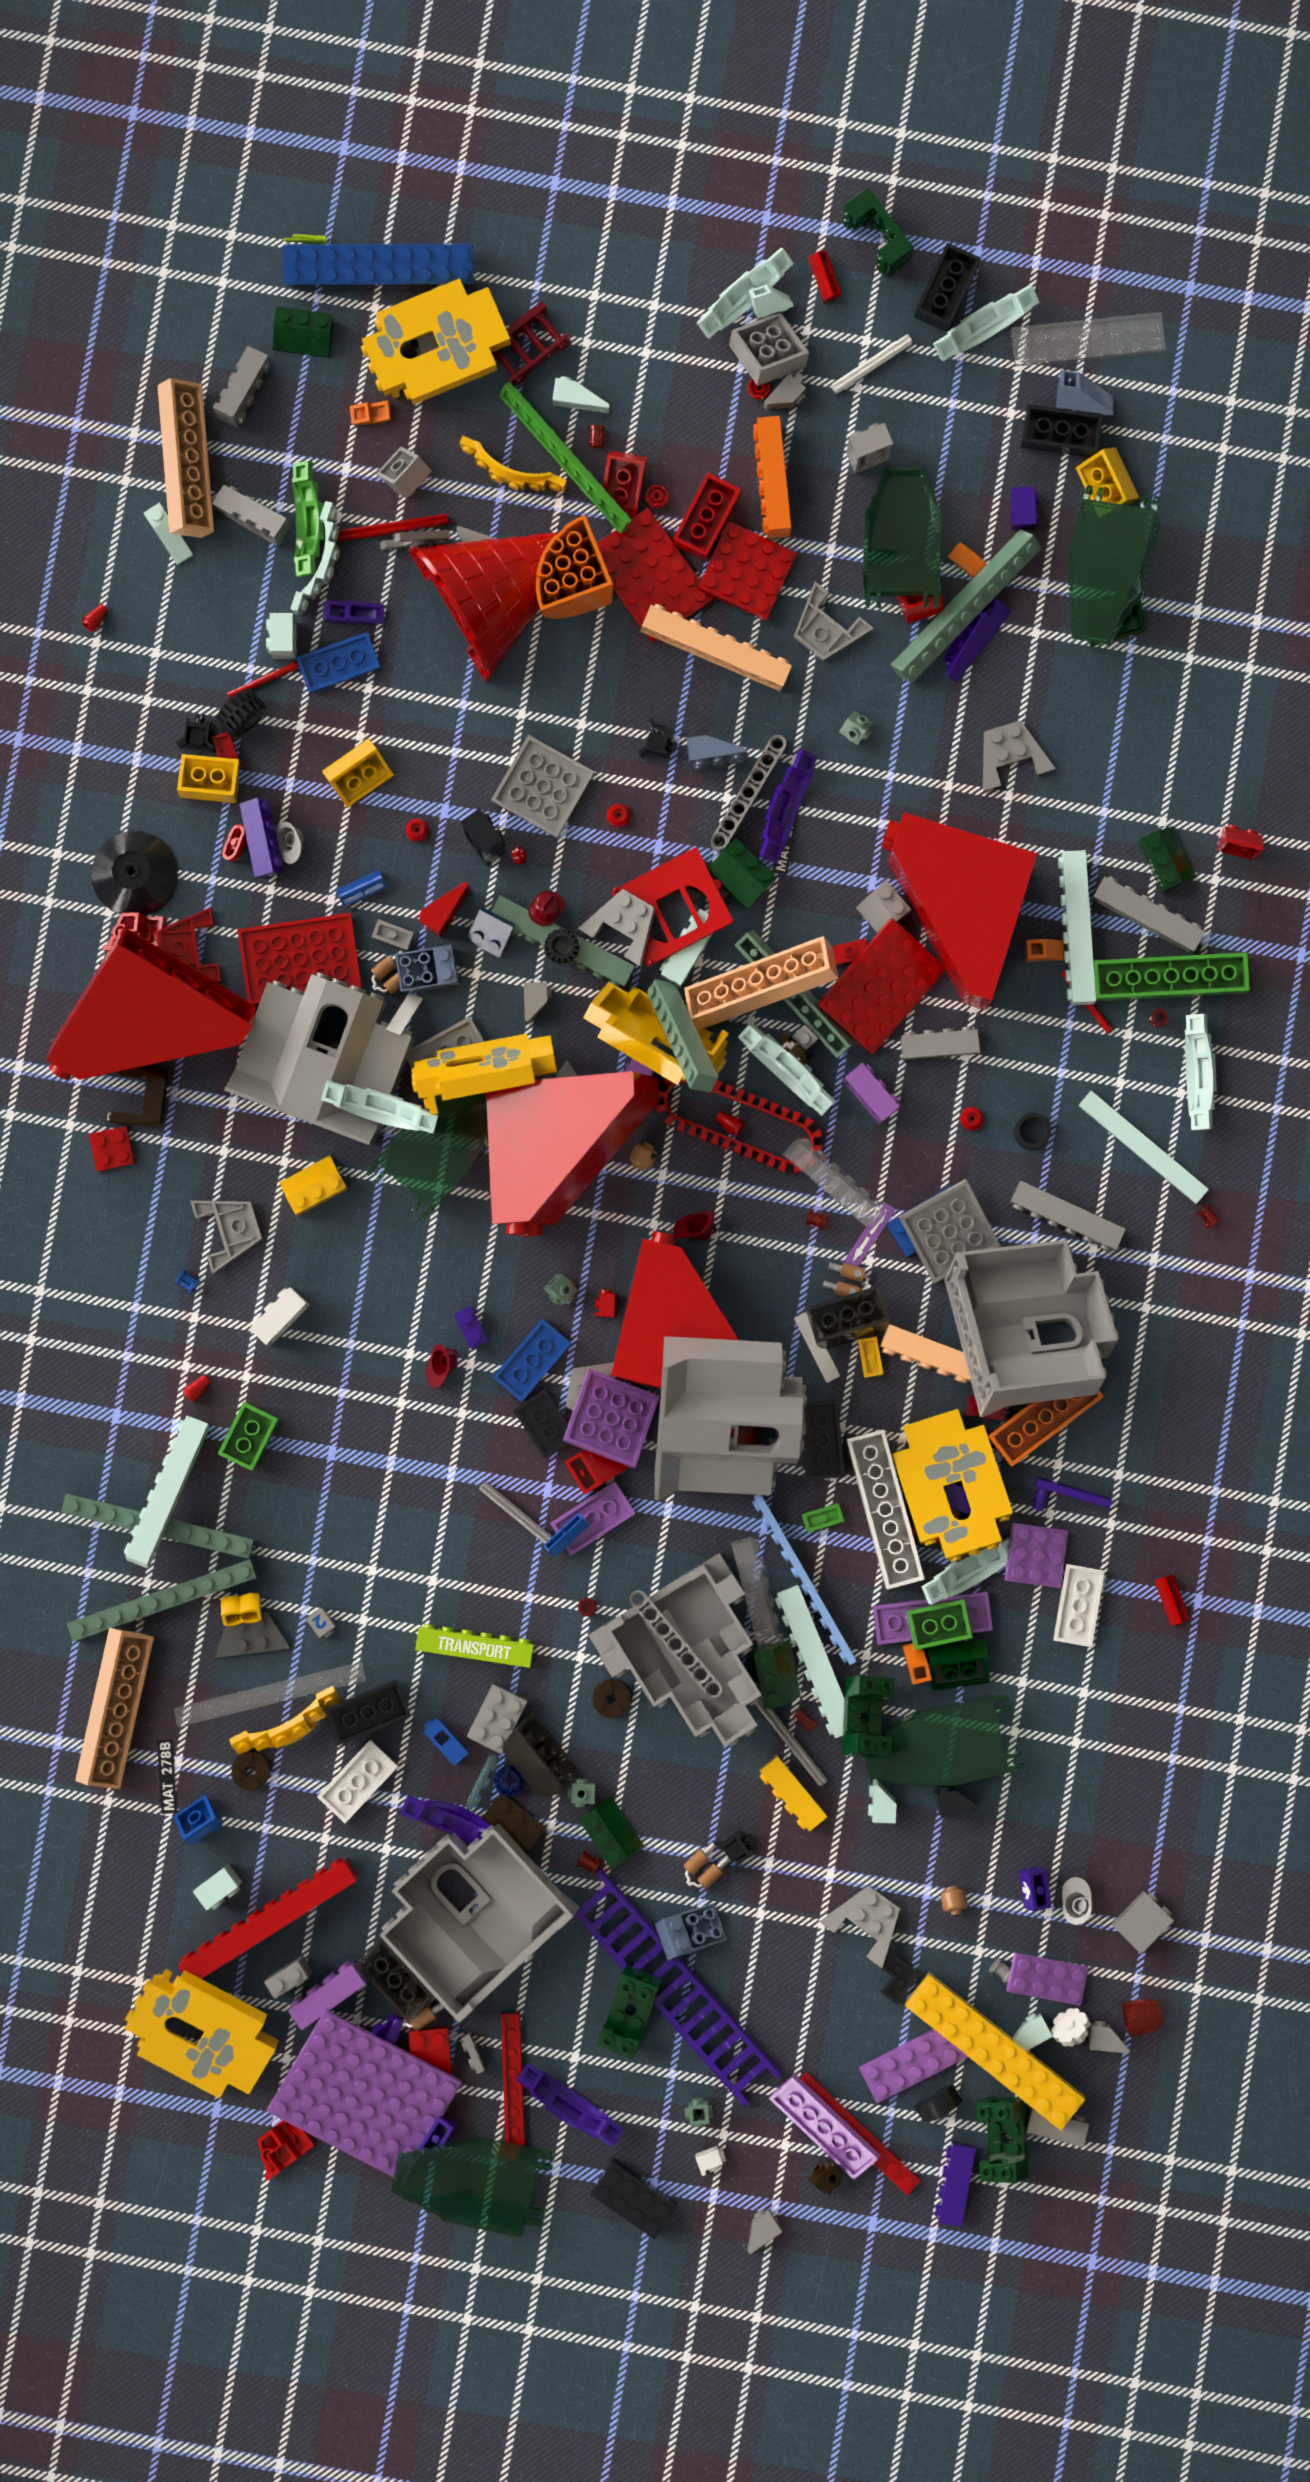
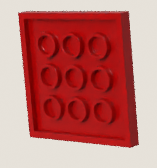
[697,521,797,621]

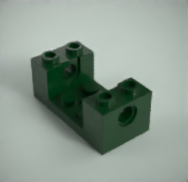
[842,188,914,278]
[842,1675,894,1760]
[596,1965,663,2060]
[976,2096,1029,2184]

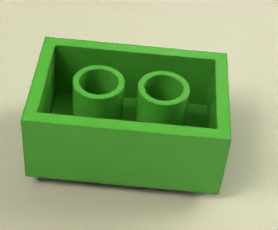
[218,1402,280,1471]
[906,1599,972,1650]

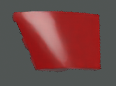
[102,913,167,952]
[257,2120,317,2181]

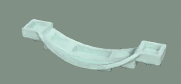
[696,248,794,338]
[933,285,1040,361]
[291,501,340,616]
[1185,1014,1217,1131]
[738,1022,836,1116]
[321,1080,439,1134]
[921,1536,1010,1605]

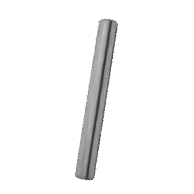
[479,1482,552,1544]

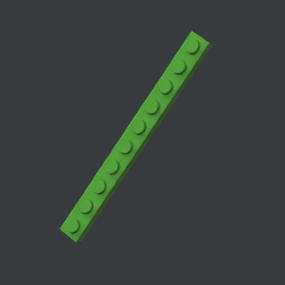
[499,382,632,534]

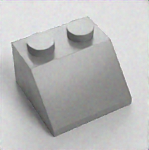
[376,446,432,499]
[856,881,911,933]

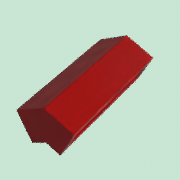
[809,251,842,303]
[1154,1574,1190,1626]

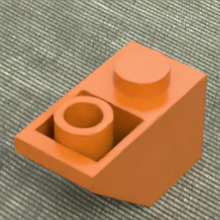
[1025,939,1064,962]
[902,1643,932,1685]

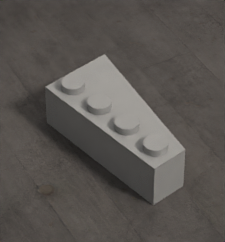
[212,346,271,428]
[212,485,290,547]

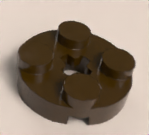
[781,1031,814,1065]
[592,1679,631,1718]
[231,1751,270,1790]

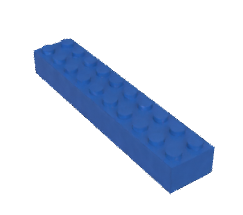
[283,243,474,285]

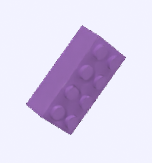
[288,1960,368,2030]

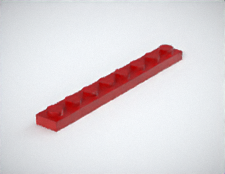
[800,2072,921,2196]

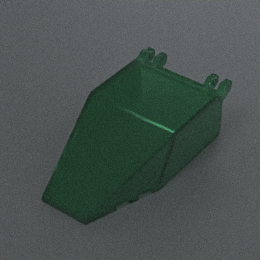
[863,467,942,608]
[1068,485,1161,645]
[366,1092,488,1222]
[865,1694,1025,1787]
[391,2137,555,2237]

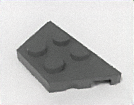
[215,1612,290,1658]

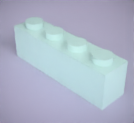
[660,909,712,988]

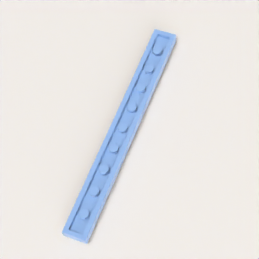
[752,1495,856,1665]

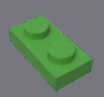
[801,1503,844,1533]

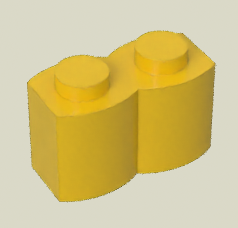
[221,1593,262,1626]

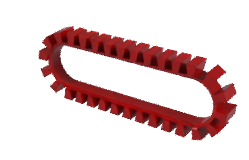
[656,1078,823,1174]

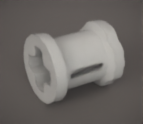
[989,1957,1011,1983]

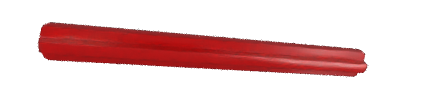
[337,514,449,542]

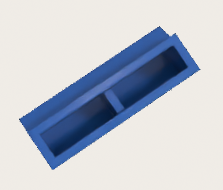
[336,870,387,907]
[543,1513,590,1558]

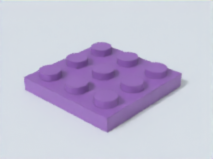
[1004,1523,1068,1588]

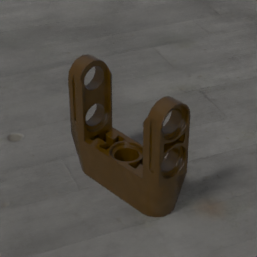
[104,1067,168,1127]

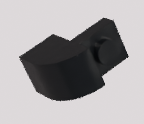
[914,2084,963,2123]

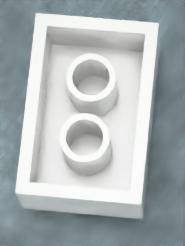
[250,1287,310,1346]

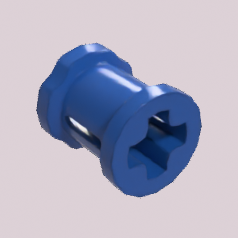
[174,1269,200,1294]

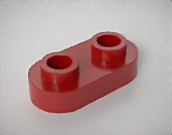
[222,824,247,862]

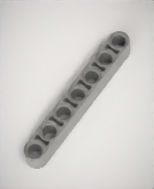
[711,735,786,852]
[630,1590,722,1699]

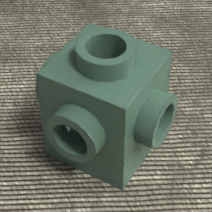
[839,710,873,745]
[543,1274,578,1305]
[568,1779,596,1807]
[685,2098,713,2127]

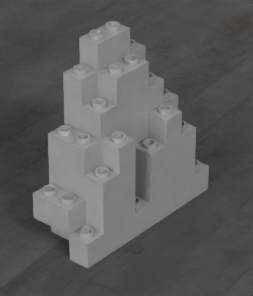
[588,1553,761,1747]

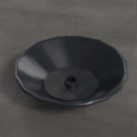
[91,831,177,916]

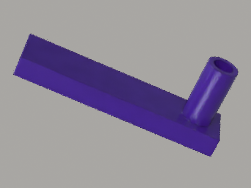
[1032,1476,1112,1511]

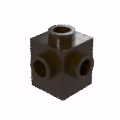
[808,2161,843,2195]

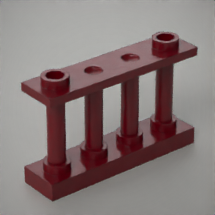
[492,301,571,386]

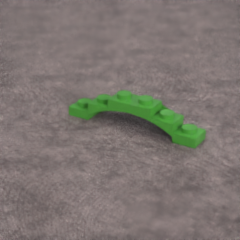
[292,461,324,578]

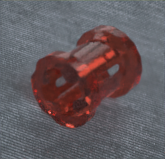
[587,425,605,448]
[1149,1009,1169,1028]
[1196,1204,1221,1229]
[805,1209,828,1230]
[576,1851,601,1875]

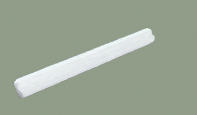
[831,335,912,394]

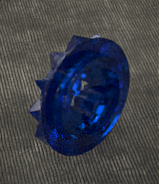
[494,1765,525,1797]

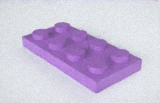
[550,1481,636,1555]
[1006,1952,1089,2006]

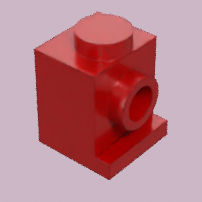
[595,1290,615,1318]

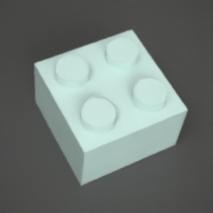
[266,613,297,660]
[193,1864,242,1911]

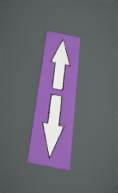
[843,1201,896,1266]

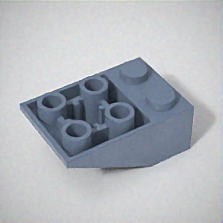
[1056,370,1113,416]
[687,735,747,770]
[395,945,460,992]
[655,1903,727,1961]

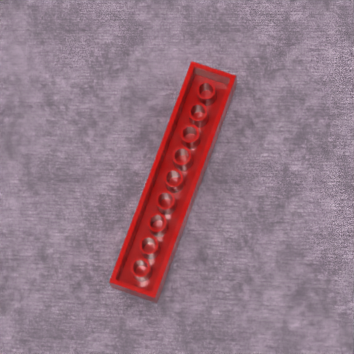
[178,1857,360,1979]

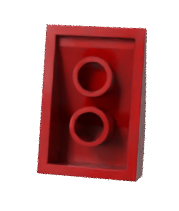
[599,450,648,517]
[887,556,943,624]
[1217,825,1264,860]
[418,882,470,938]
[409,2025,453,2076]

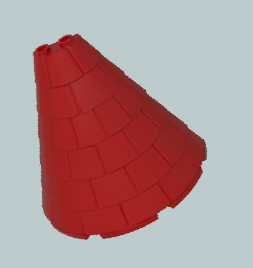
[408,532,558,683]

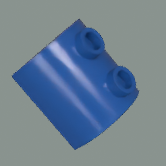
[174,1794,223,1846]

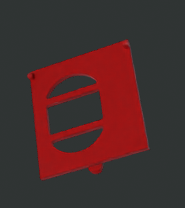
[611,847,734,967]

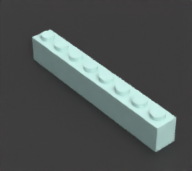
[1058,850,1096,1005]
[124,1415,209,1569]
[774,1585,844,1738]

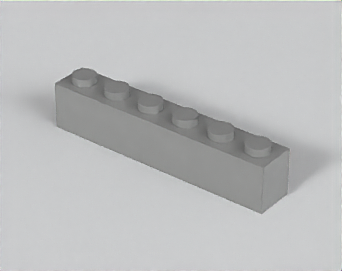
[1091,876,1205,954]
[1010,1181,1126,1252]

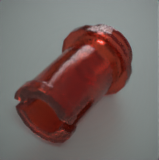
[793,1708,817,1733]

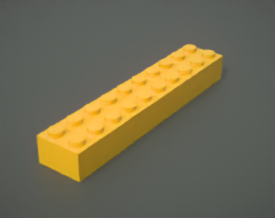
[905,1972,1085,2130]

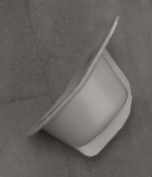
[275,821,304,864]
[1062,1877,1093,1925]

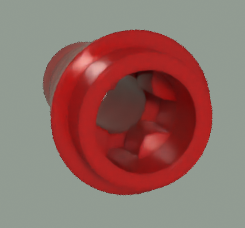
[81,604,109,632]
[715,1111,745,1136]
[182,1375,211,1403]

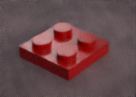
[89,1126,135,1172]

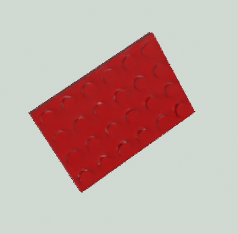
[597,508,713,644]
[237,913,362,1005]
[817,918,946,1055]

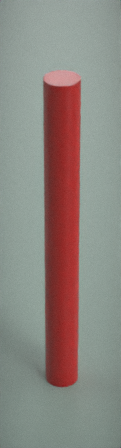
[227,661,299,699]
[1060,969,1113,1033]

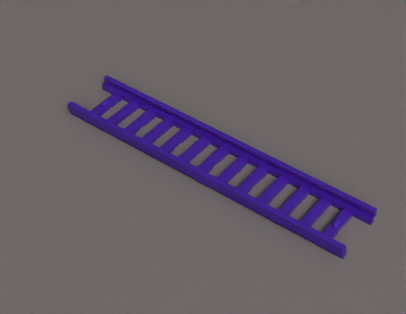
[568,1868,782,2107]

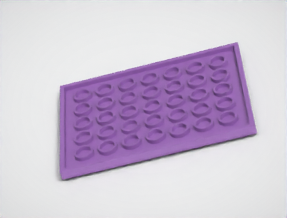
[267,2009,462,2183]

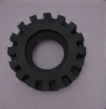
[544,928,579,964]

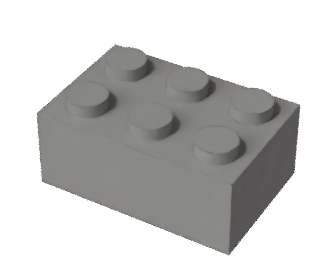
[846,423,893,474]
[467,1683,528,1754]

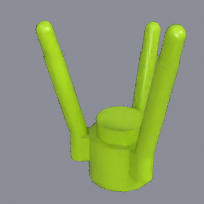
[283,234,327,244]

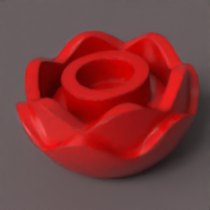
[747,379,771,400]
[645,485,669,508]
[607,804,631,827]
[405,818,429,842]
[960,1107,984,1131]

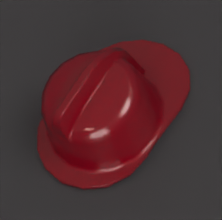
[528,890,565,926]
[673,1210,717,1241]
[426,1344,458,1388]

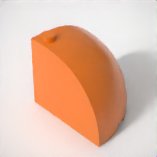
[536,515,613,619]

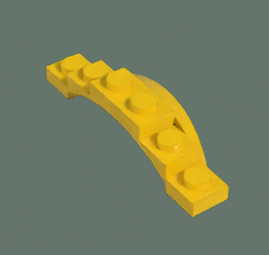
[460,436,567,492]
[229,1686,342,1755]

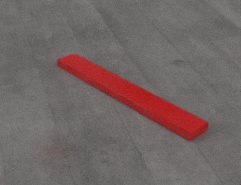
[501,2012,526,2171]

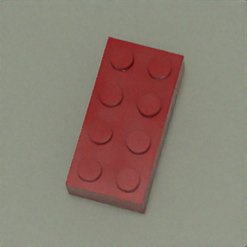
[673,472,741,562]

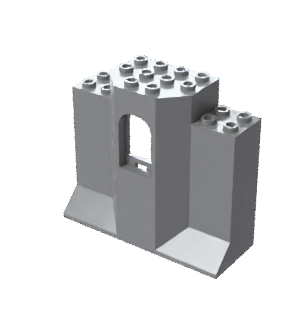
[224,972,416,1145]
[944,1240,1119,1417]
[655,1336,807,1500]
[379,1823,580,2023]

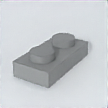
[372,919,414,951]
[461,2031,485,2074]

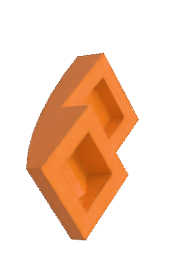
[350,400,392,425]
[948,542,986,579]

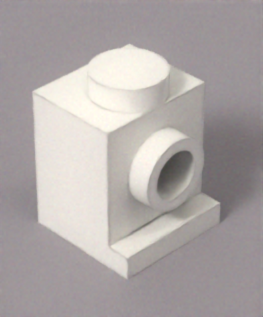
[695,2146,726,2176]

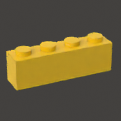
[759,1755,827,1832]

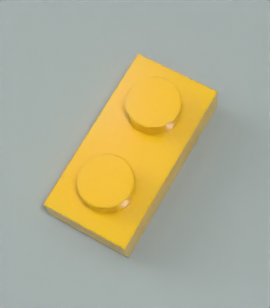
[857,1336,883,1378]

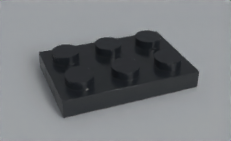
[513,1389,568,1458]

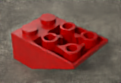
[564,1450,630,1495]

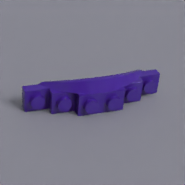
[759,749,817,863]
[400,1794,490,1844]
[516,2063,624,2148]

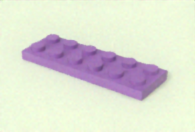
[872,1592,993,1645]
[859,2029,968,2103]
[769,2074,880,2180]

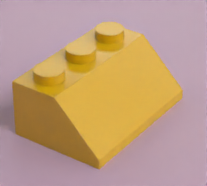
[1076,447,1139,518]
[322,739,394,808]
[177,754,239,803]
[279,1155,348,1216]

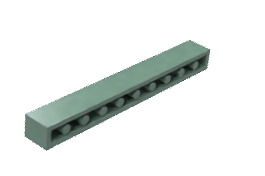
[890,529,1042,684]
[61,1493,256,1559]
[67,1559,259,1641]

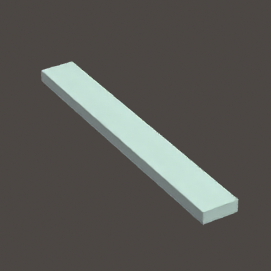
[1078,1091,1208,1204]

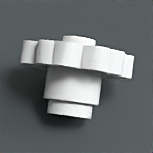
[1051,2008,1091,2046]

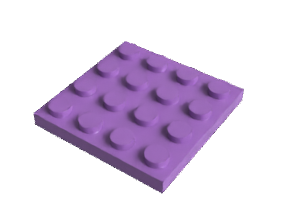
[563,1369,660,1469]

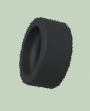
[1014,1113,1051,1150]

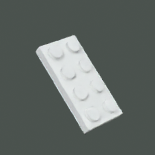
[1053,1564,1105,1647]
[317,1739,398,1823]

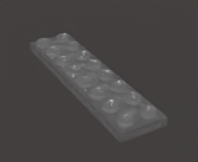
[1010,312,1166,367]

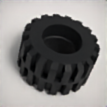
[215,688,267,738]

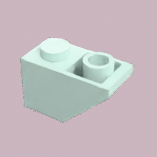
[748,285,794,318]
[868,1779,896,1823]

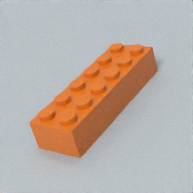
[753,416,791,540]
[987,1391,1104,1467]

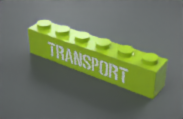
[415,1624,534,1668]

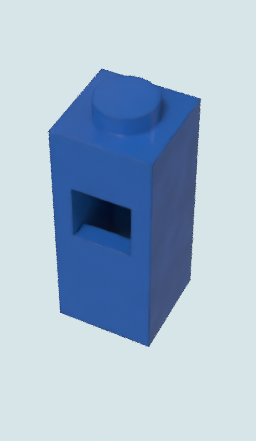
[423,1717,469,1766]

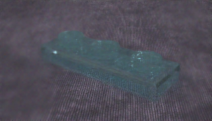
[465,1752,499,1810]

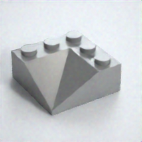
[729,312,809,386]

